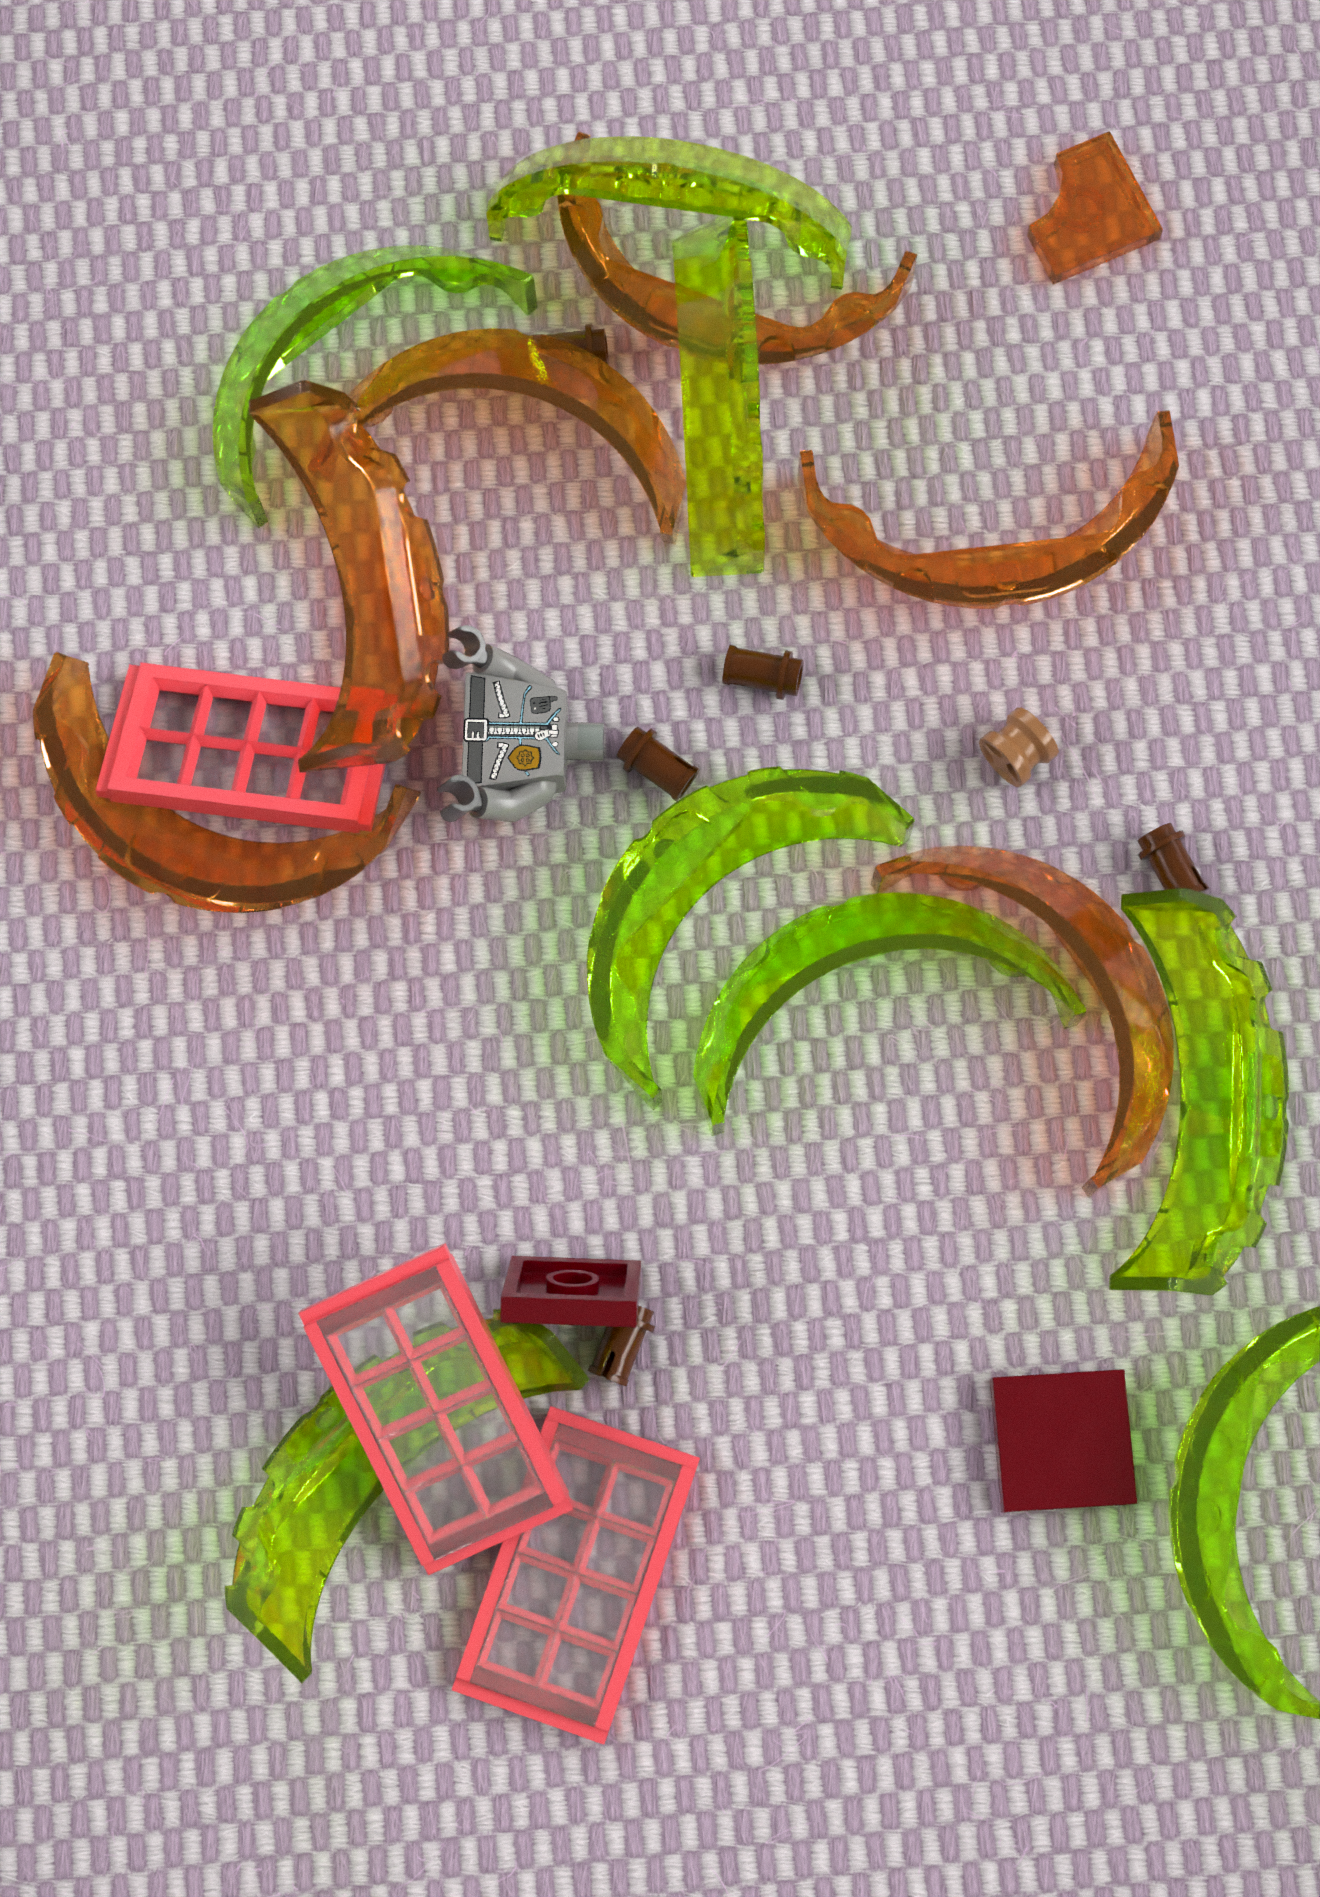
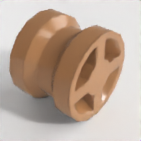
[979,707,1059,787]

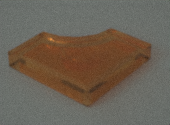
[1027,131,1163,285]

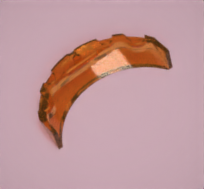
[556,131,917,365]
[307,328,687,545]
[248,380,449,773]
[797,410,1179,609]
[33,652,421,913]
[871,846,1174,1198]

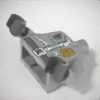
[437,625,604,822]

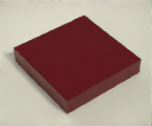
[500,1256,641,1328]
[990,1369,1138,1513]

